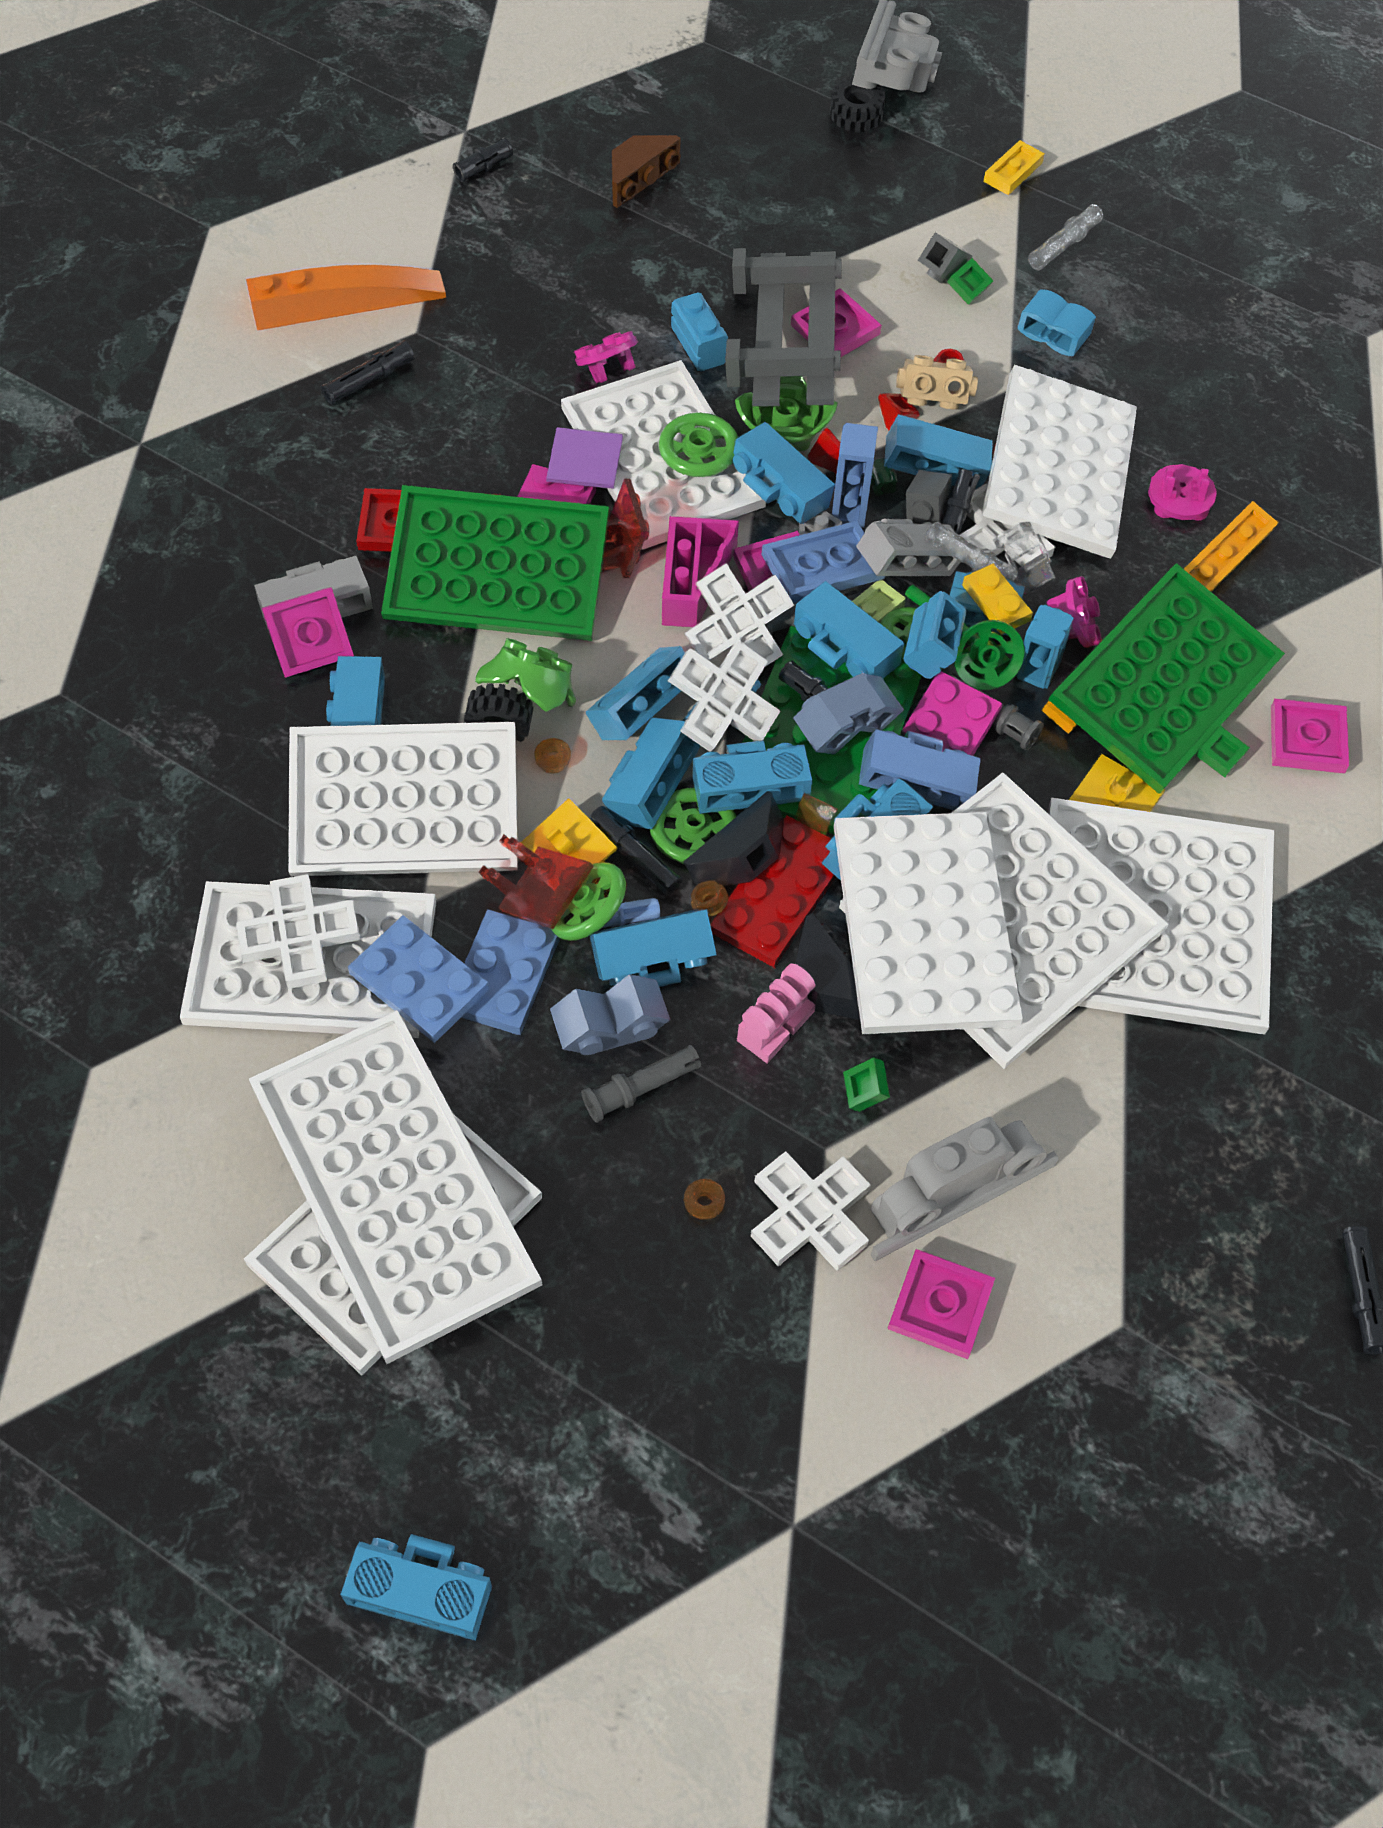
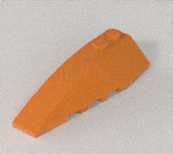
[246,265,446,331]

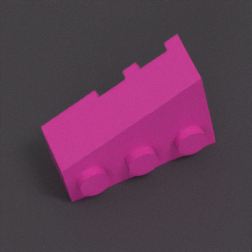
[662,516,739,627]

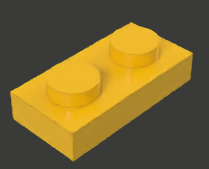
[984,140,1045,195]
[962,563,1033,635]

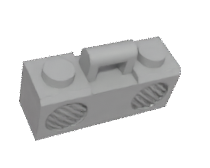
[856,519,968,576]
[254,556,373,628]

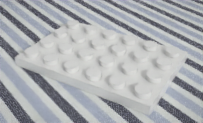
[561,360,766,550]
[982,365,1137,559]
[289,722,518,876]
[834,812,1023,1034]
[180,881,436,1038]
[244,1114,542,1376]

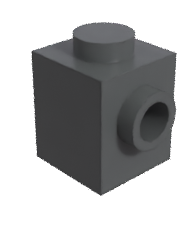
[918,232,973,283]
[906,470,952,524]

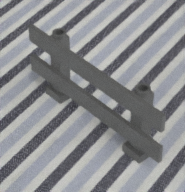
[725,248,842,406]

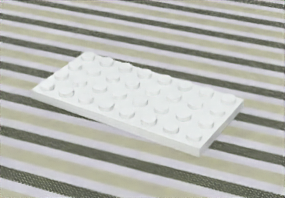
[249,1010,542,1364]

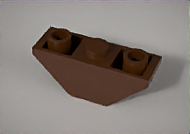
[612,135,681,208]

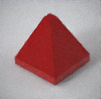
[878,393,920,430]
[807,428,841,473]

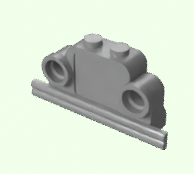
[852,0,942,92]
[871,1117,1058,1261]

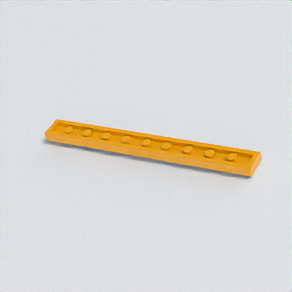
[1042,501,1278,734]

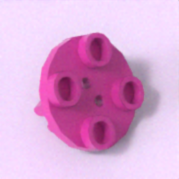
[574,331,638,383]
[1148,464,1217,521]
[1047,576,1102,648]

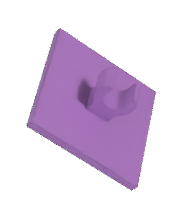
[546,427,623,489]

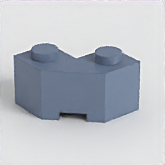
[793,673,904,754]
[550,974,670,1055]

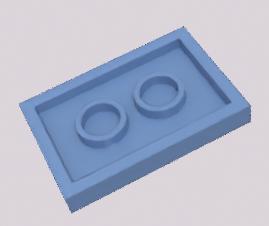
[761,521,885,603]
[461,909,560,1035]
[348,915,489,1043]

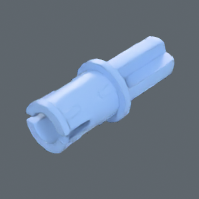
[602,898,660,928]

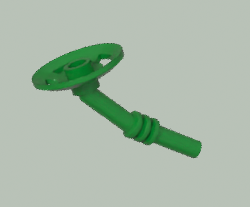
[905,584,1025,690]

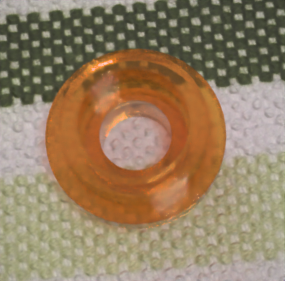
[534,738,571,774]
[691,881,729,917]
[684,1179,725,1220]

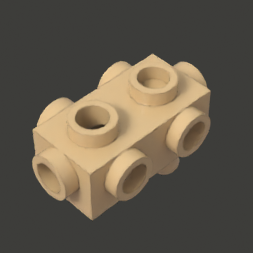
[896,355,978,409]

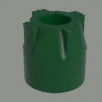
[871,458,898,497]

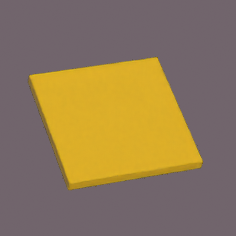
[1069,754,1165,812]
[518,798,618,893]

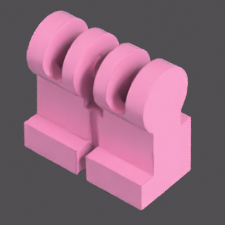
[737,963,816,1064]

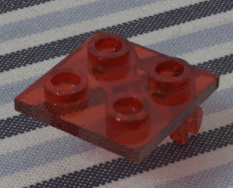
[602,479,650,578]
[479,834,594,929]

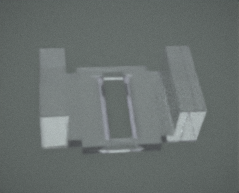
[993,521,1055,594]

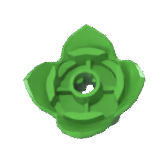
[735,376,838,451]
[475,638,576,712]

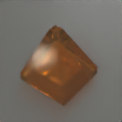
[794,793,838,836]

